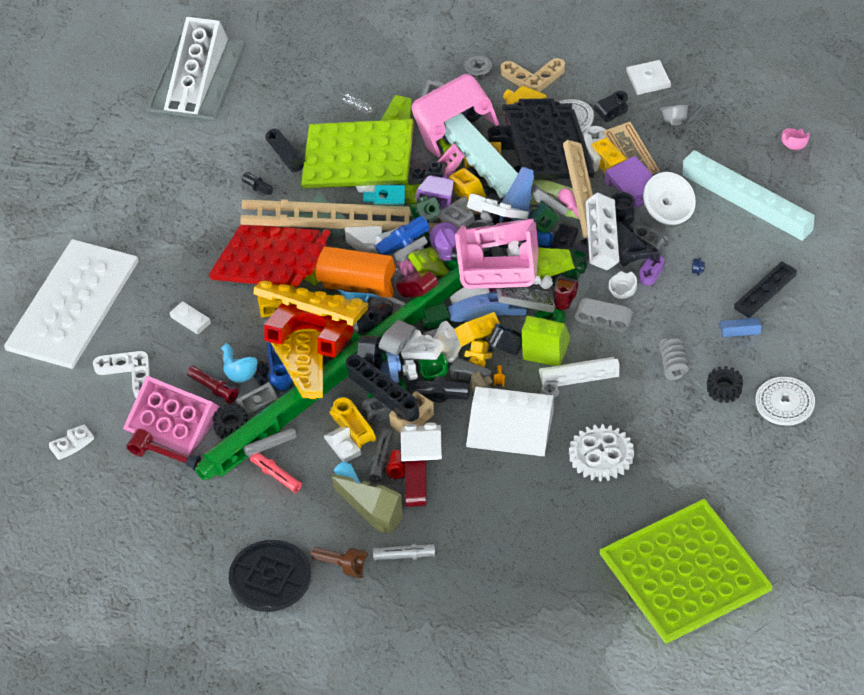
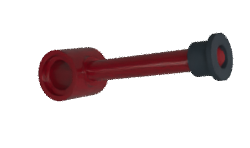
[126,429,201,471]

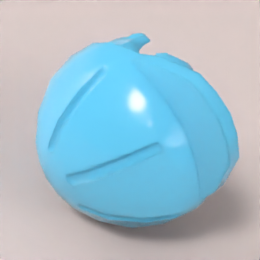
[221,343,258,383]

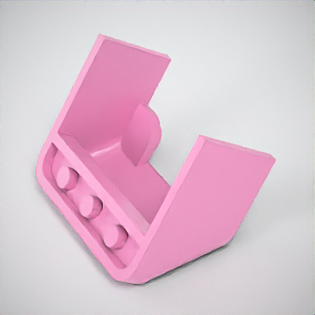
[412,74,499,158]
[455,222,539,289]

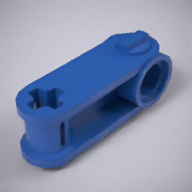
[266,342,293,391]

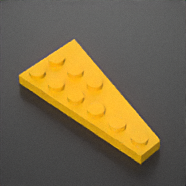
[253,281,368,326]
[271,329,323,399]

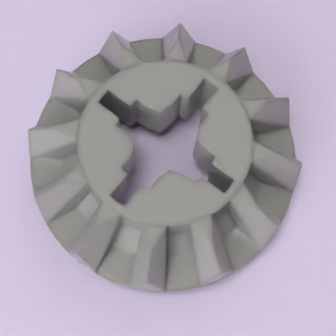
[464,56,492,78]

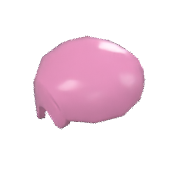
[781,128,810,150]

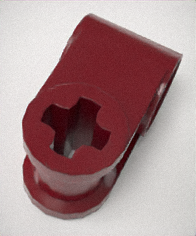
[554,279,578,310]

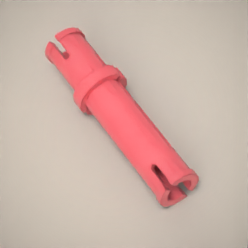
[250,452,302,493]

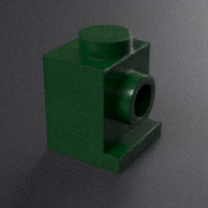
[528,201,560,234]

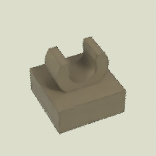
[470,372,493,393]

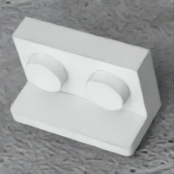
[433,321,463,363]

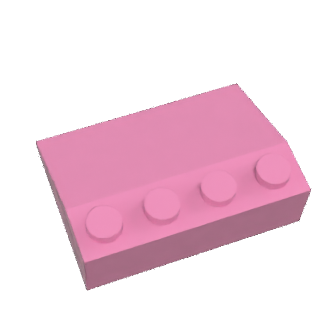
[123,376,220,456]

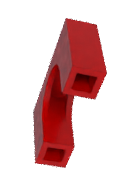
[264,303,353,358]

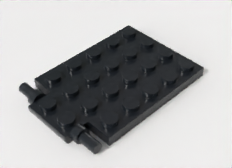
[502,98,595,179]

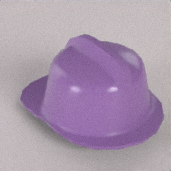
[429,222,458,261]

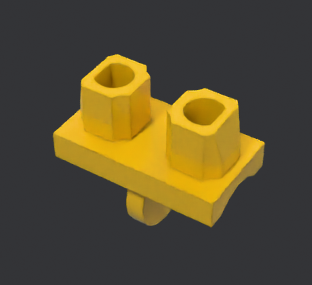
[465,340,493,368]

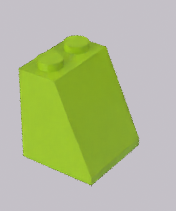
[522,315,570,366]

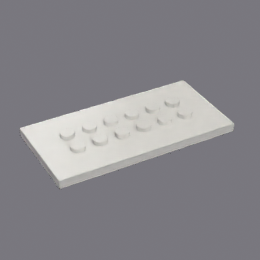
[4,239,139,369]

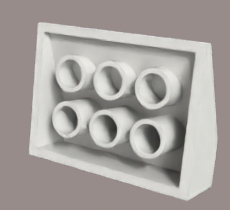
[466,387,554,456]

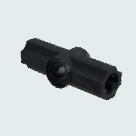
[409,377,469,403]

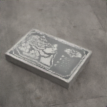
[496,285,555,313]

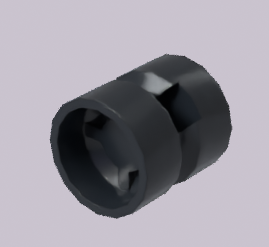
[611,192,635,226]

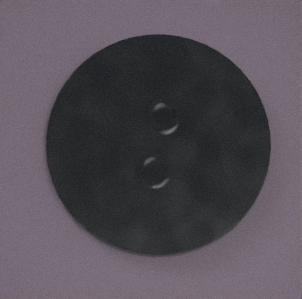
[229,540,311,612]

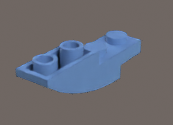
[447,292,527,322]

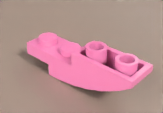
[466,218,534,248]

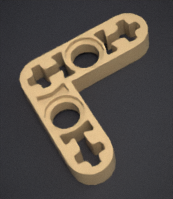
[500,58,565,92]

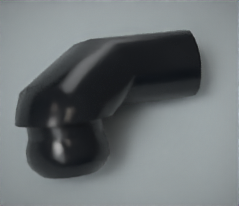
[253,361,269,386]

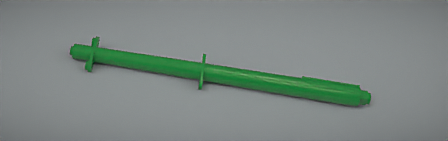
[195,253,485,481]

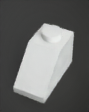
[345,226,382,253]

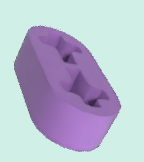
[639,255,664,285]

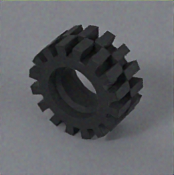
[707,366,743,403]
[213,404,249,439]

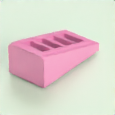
[437,144,464,178]

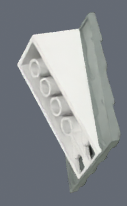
[147,17,246,120]

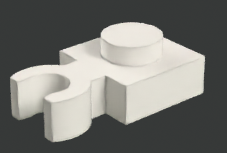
[401,359,418,380]

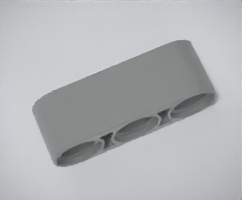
[575,298,633,332]
[379,320,416,356]

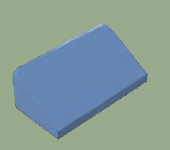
[720,318,761,337]

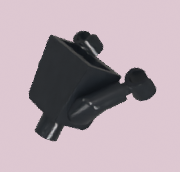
[617,222,660,267]

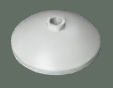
[643,172,696,225]

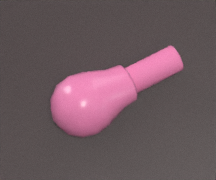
[558,188,580,220]

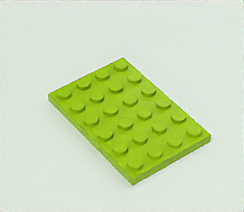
[301,119,414,188]

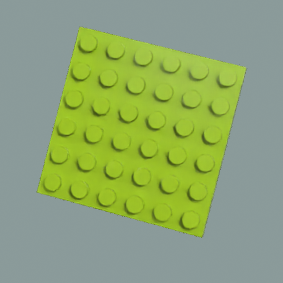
[600,499,773,644]

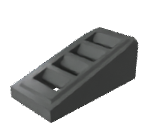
[450,358,492,385]

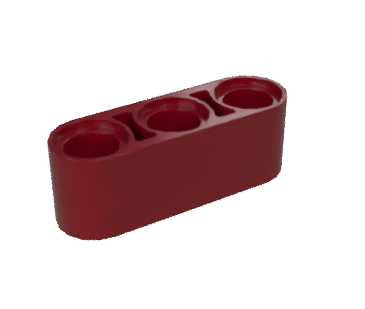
[396,271,438,297]
[405,460,426,507]

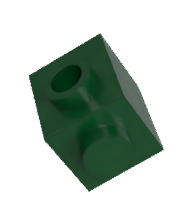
[560,247,587,280]
[421,303,451,331]

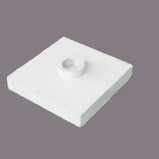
[626,60,671,95]

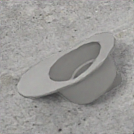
[659,103,693,126]

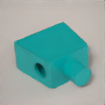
[363,185,405,206]

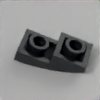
[408,162,445,185]

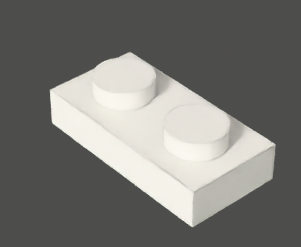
[170,301,211,335]

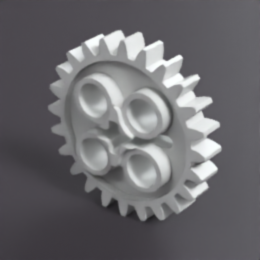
[569,424,634,481]

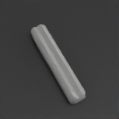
[244,428,297,456]

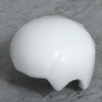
[609,271,637,299]

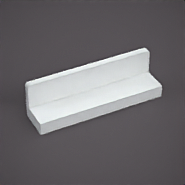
[539,357,619,386]

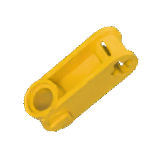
[330,397,376,449]

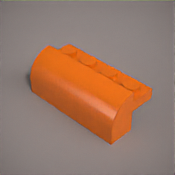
[316,246,396,298]

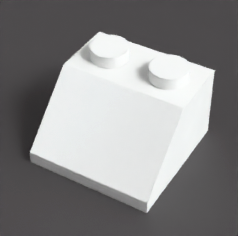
[401,423,442,461]

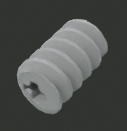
[659,338,689,381]

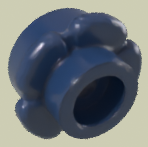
[692,257,705,276]

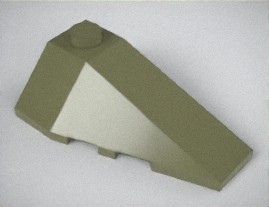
[332,474,403,535]

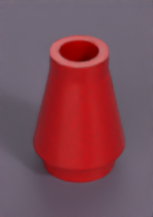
[386,450,405,479]

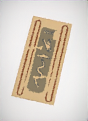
[602,122,660,174]

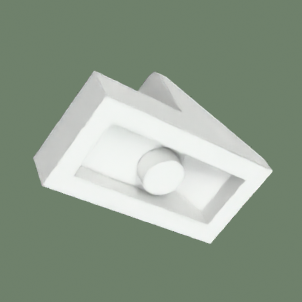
[324,427,361,462]

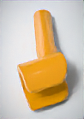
[493,365,505,387]

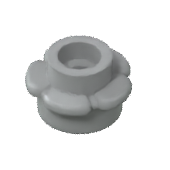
[540,382,560,399]

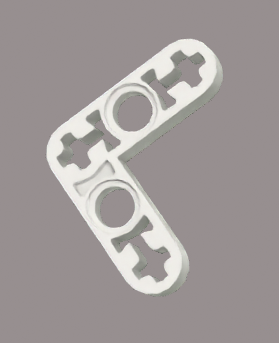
[93,351,150,398]

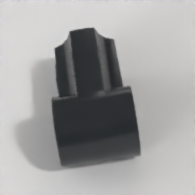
[357,302,393,332]

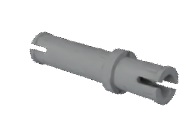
[373,543,435,561]

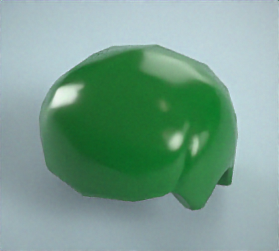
[419,353,448,381]

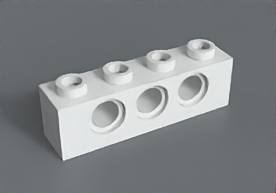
[585,193,619,270]

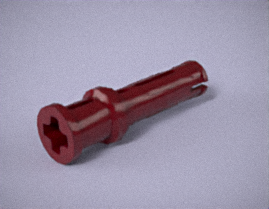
[187,365,239,404]

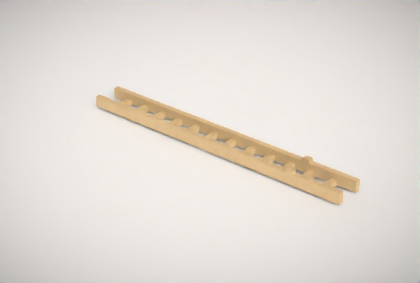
[241,199,480,233]

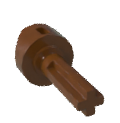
[311,547,369,578]

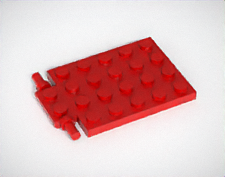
[209,225,331,287]

